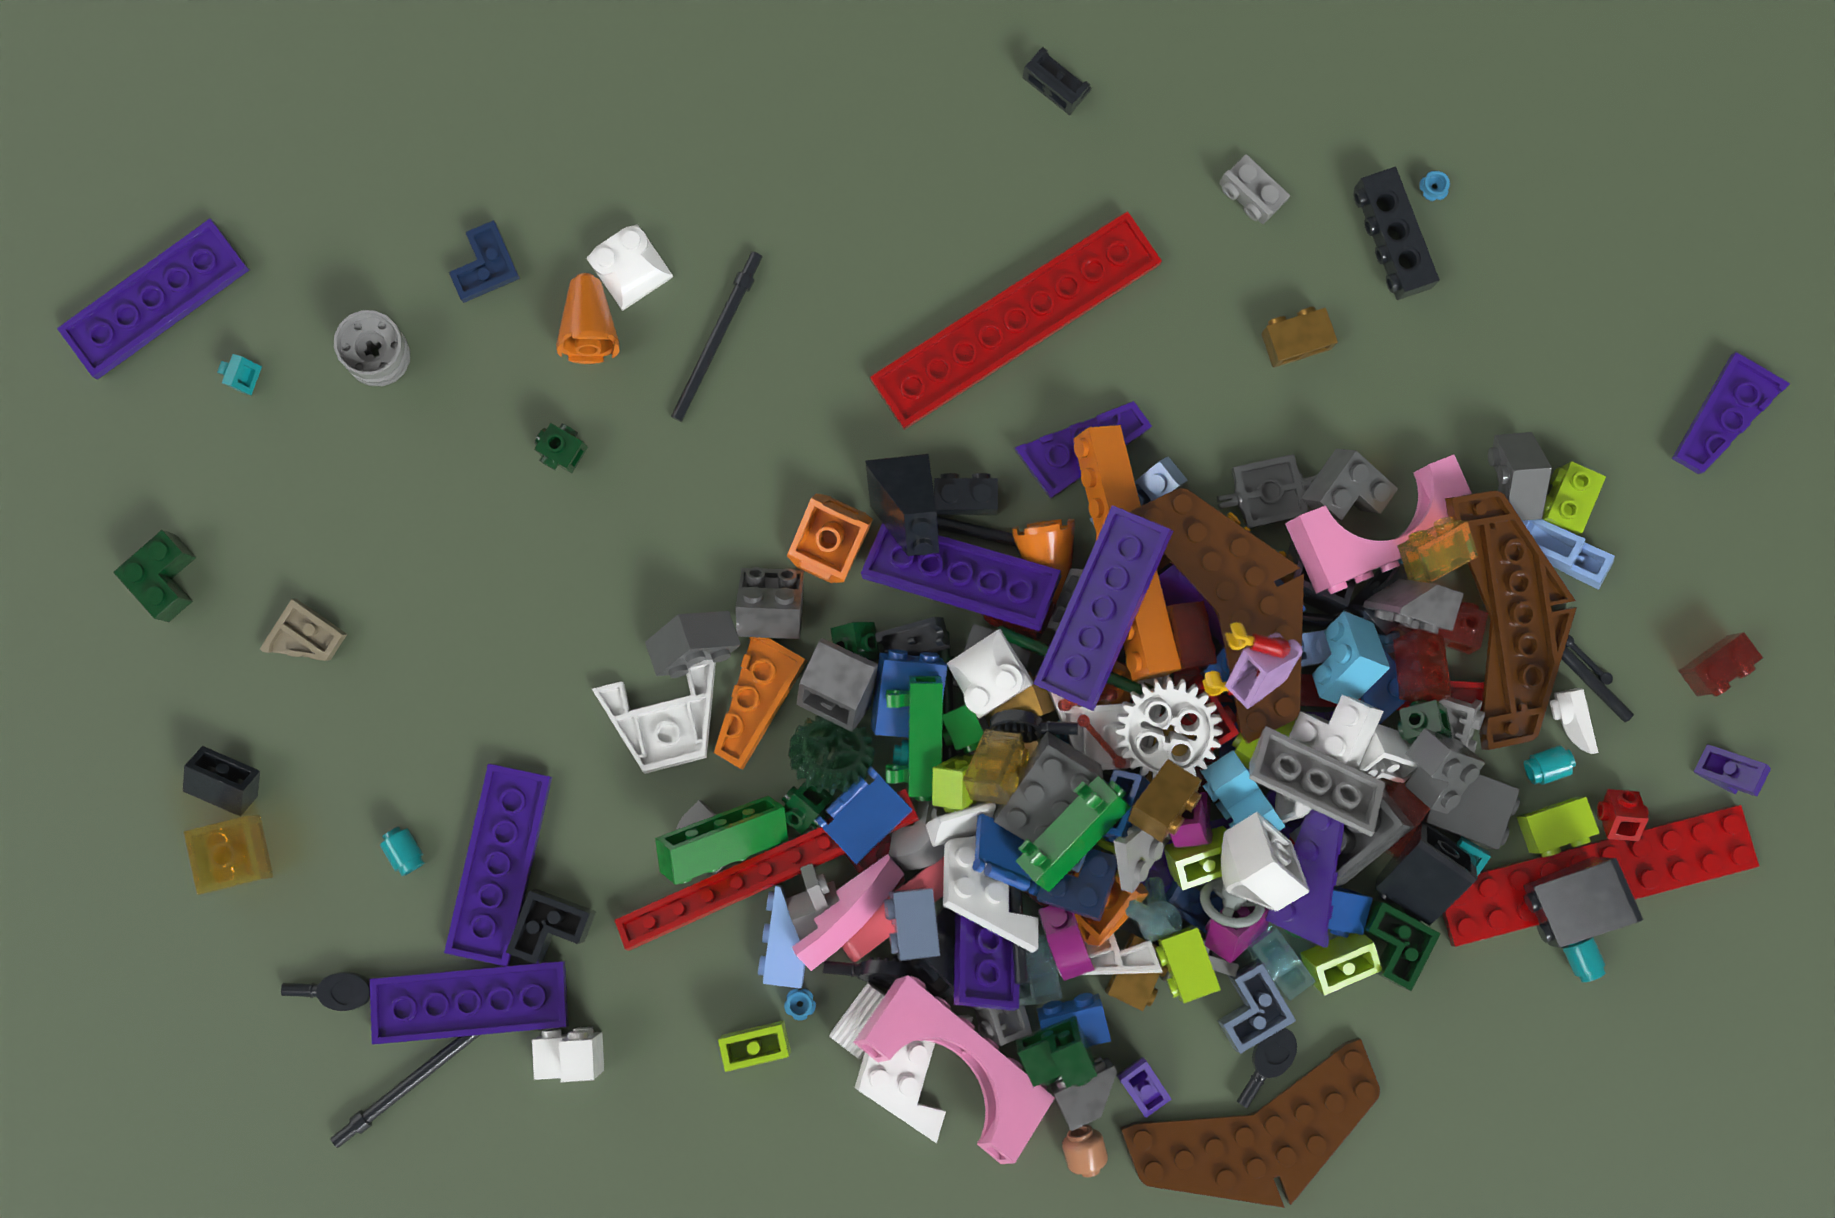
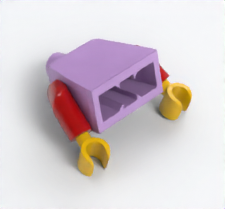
[1203,623,1302,709]

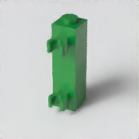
[885,676,943,801]
[1016,776,1131,892]

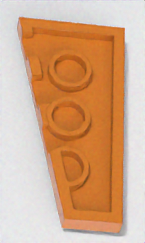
[714,637,807,770]

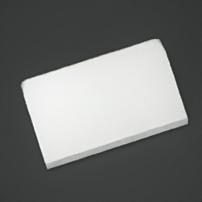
[926,801,996,847]

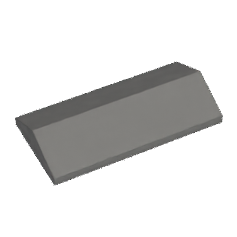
[1249,727,1385,836]

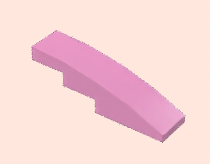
[792,854,904,971]

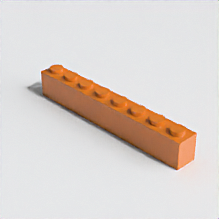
[1073,425,1181,681]

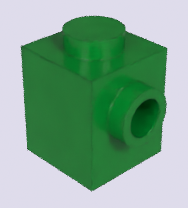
[942,705,986,755]

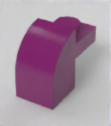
[1170,792,1213,848]
[1038,905,1095,981]

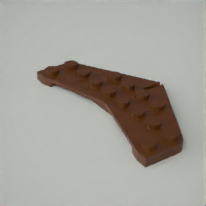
[1130,488,1304,744]
[1445,491,1577,750]
[1120,1038,1380,1208]

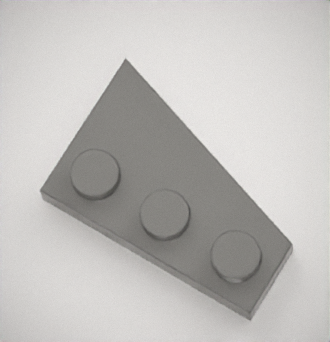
[1114,825,1172,893]

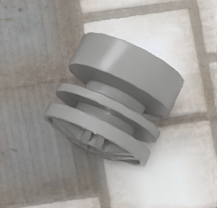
[334,310,410,386]

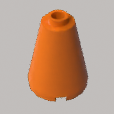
[556,273,620,364]
[1012,519,1075,606]

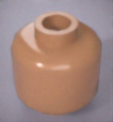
[1062,1125,1108,1177]

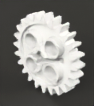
[1115,677,1223,778]

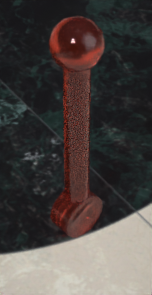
[1058,689,1118,712]
[1077,714,1126,769]

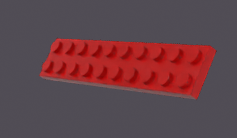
[870,211,1162,430]
[1443,805,1760,947]

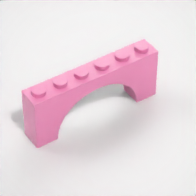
[1285,454,1472,595]
[853,976,1055,1164]

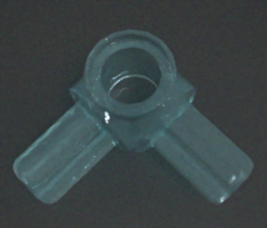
[1125,877,1182,942]

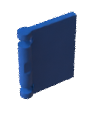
[815,767,913,864]
[972,813,1041,896]

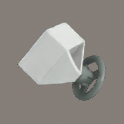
[1200,812,1310,928]

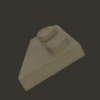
[260,599,347,661]

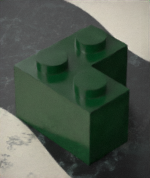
[113,530,196,622]
[1364,900,1441,991]
[1016,1015,1097,1089]

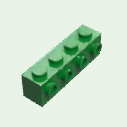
[655,796,788,885]

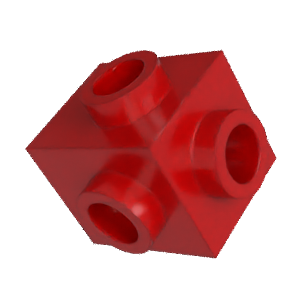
[1597,789,1649,841]

